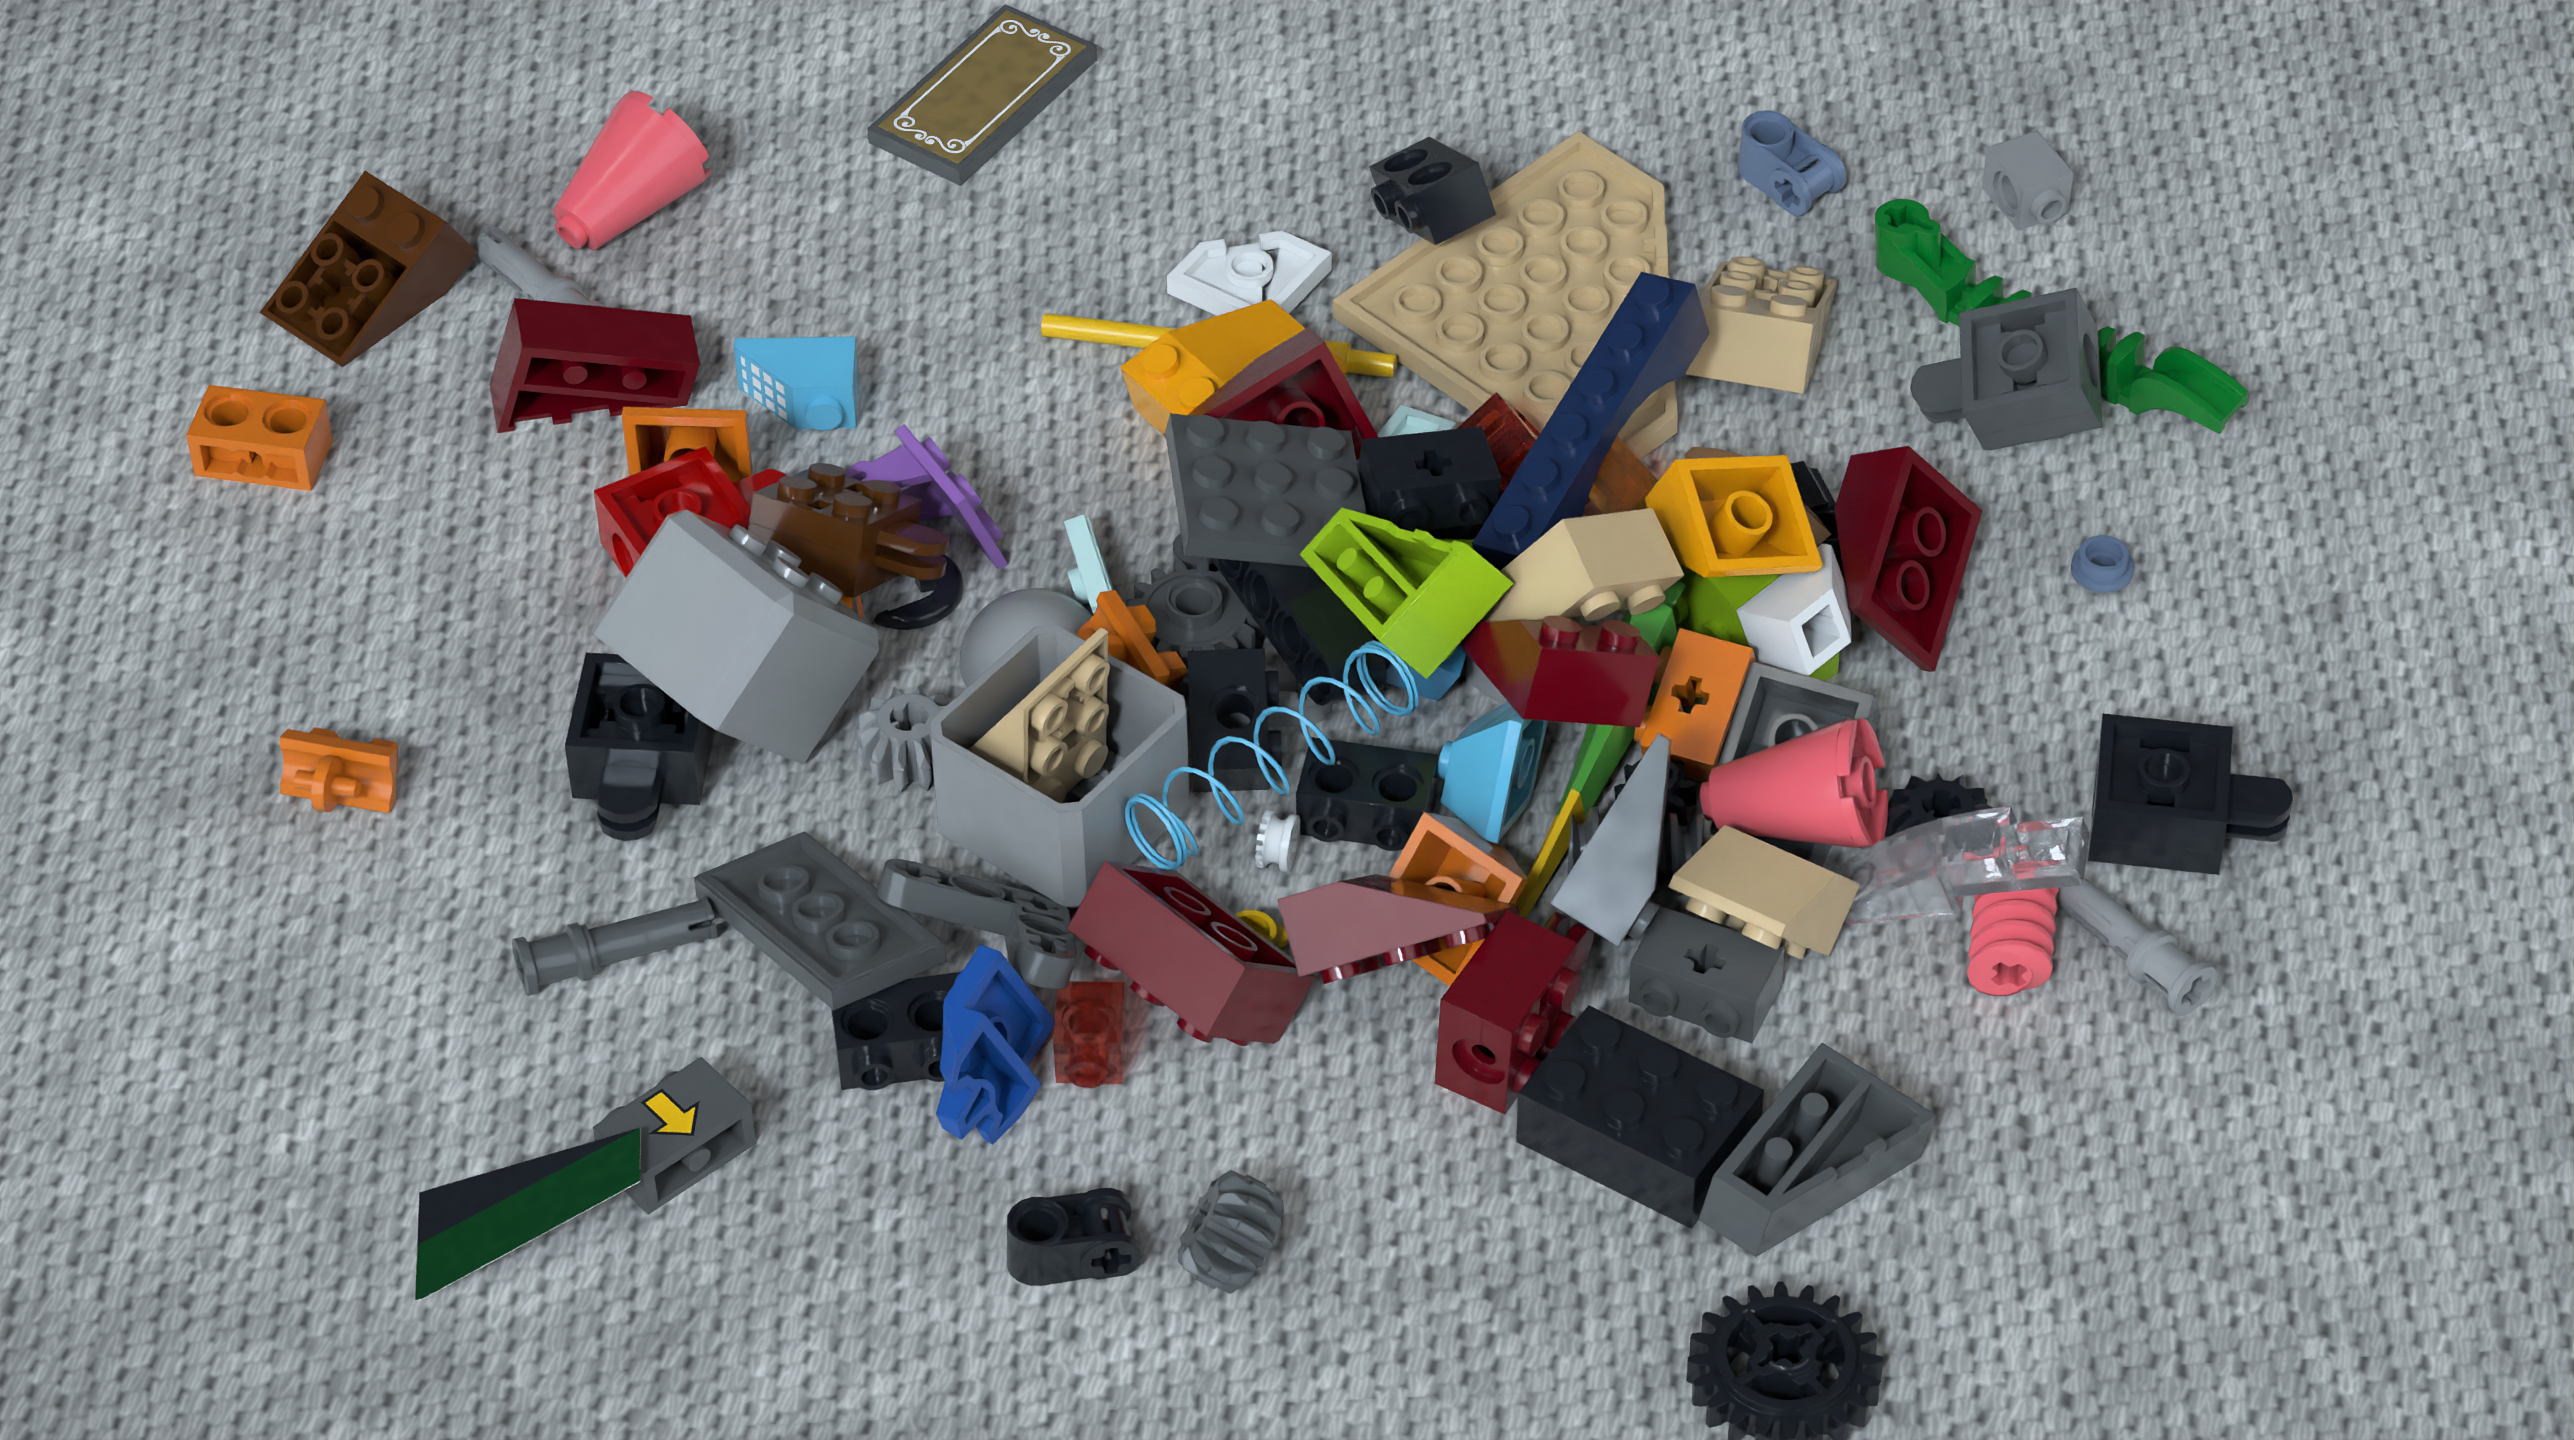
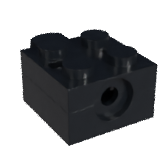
[565,652,715,841]
[2088,713,2293,875]

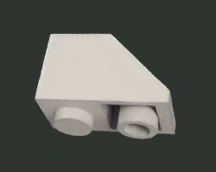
[1736,544,1851,676]

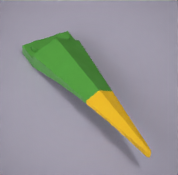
[1515,563,1686,919]

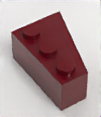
[489,298,700,433]

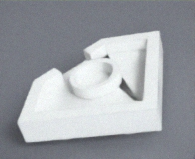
[1167,231,1332,316]

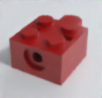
[594,446,786,578]

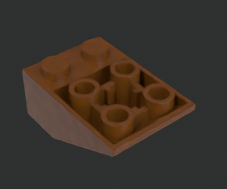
[260,171,478,367]

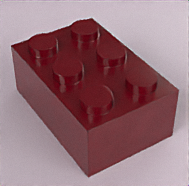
[1067,861,1316,1046]

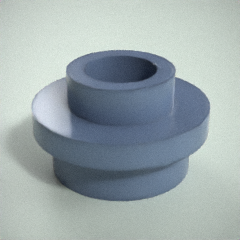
[2071,535,2134,593]

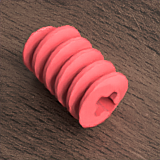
[1967,852,2059,996]

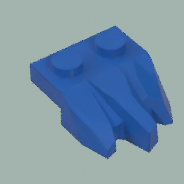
[936,944,1057,1145]

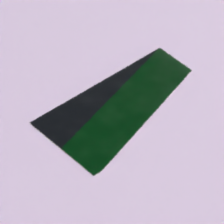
[415,1128,641,1301]

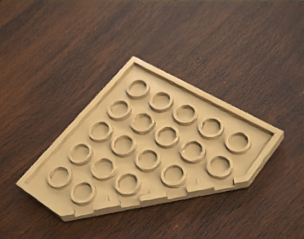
[1333,130,1678,494]

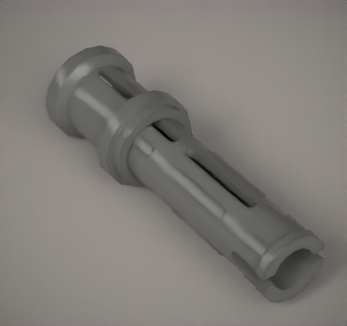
[512,897,717,996]

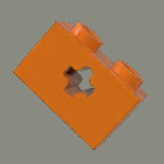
[1634,628,1756,782]

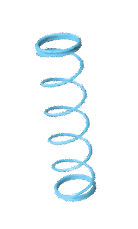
[1125,641,1418,871]

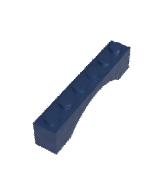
[1472,272,1710,571]

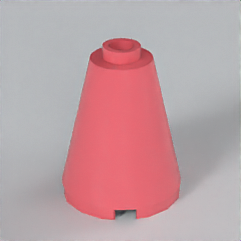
[553,90,712,250]
[1700,718,1888,849]

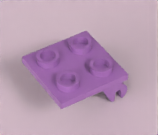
[846,424,1008,569]

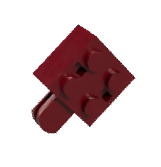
[1434,910,1594,1115]

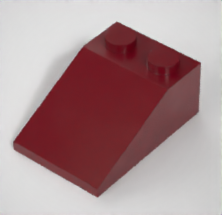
[1163,327,1378,461]
[1834,446,1982,672]
[1459,616,1660,728]

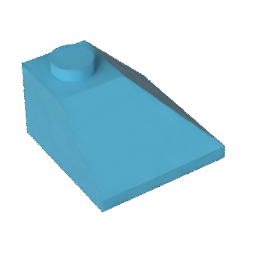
[1437,701,1547,843]

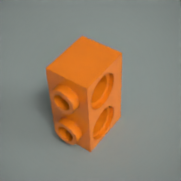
[186,385,333,491]

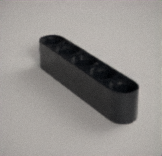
[1211,558,1387,706]

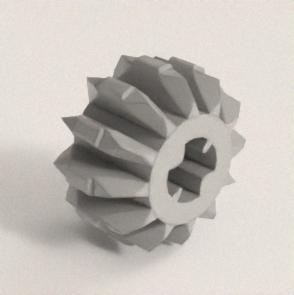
[856,684,949,793]

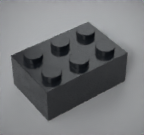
[1516,1005,1764,1229]

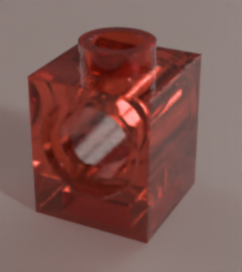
[1053,981,1127,1088]

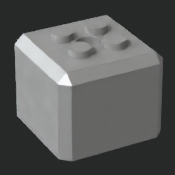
[592,510,879,764]
[929,625,1190,908]

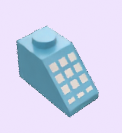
[734,337,859,431]

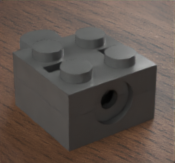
[1910,288,2102,450]

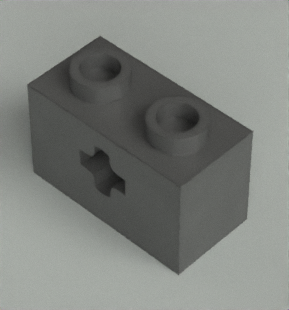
[1629,906,1785,1043]

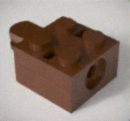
[748,463,950,598]

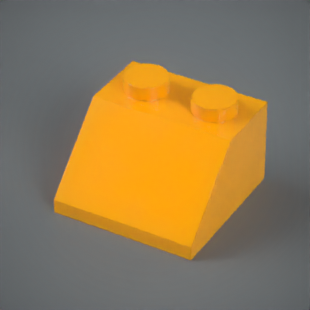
[1645,455,1823,578]

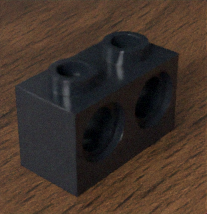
[1369,137,1496,245]
[1296,737,1438,851]
[831,972,960,1090]

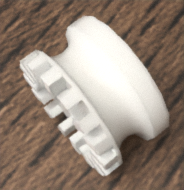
[1255,810,1300,872]

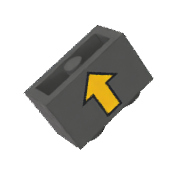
[593,1057,756,1215]

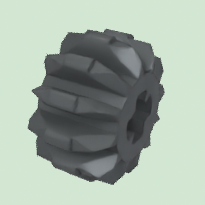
[1178,1170,1284,1294]

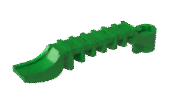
[1875,199,2249,434]

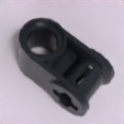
[1007,1188,1142,1286]

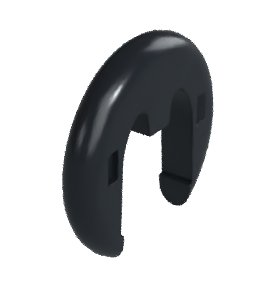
[874,554,964,630]

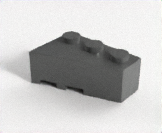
[1699,1043,1937,1257]

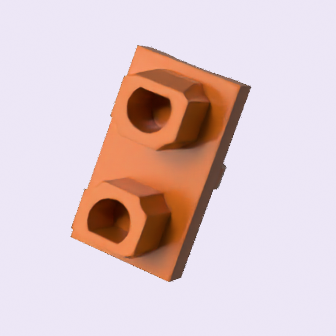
[1077,590,1187,692]
[280,727,398,813]

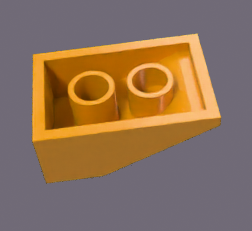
[1120,299,1348,435]

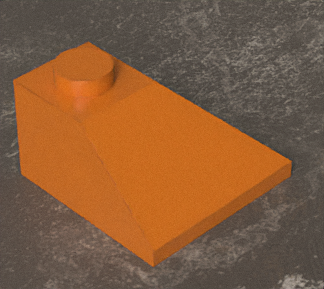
[622,407,753,483]
[1388,812,1528,987]

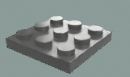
[1165,413,1366,567]

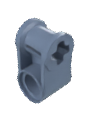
[1737,110,1847,217]

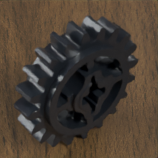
[1686,1282,1883,1440]

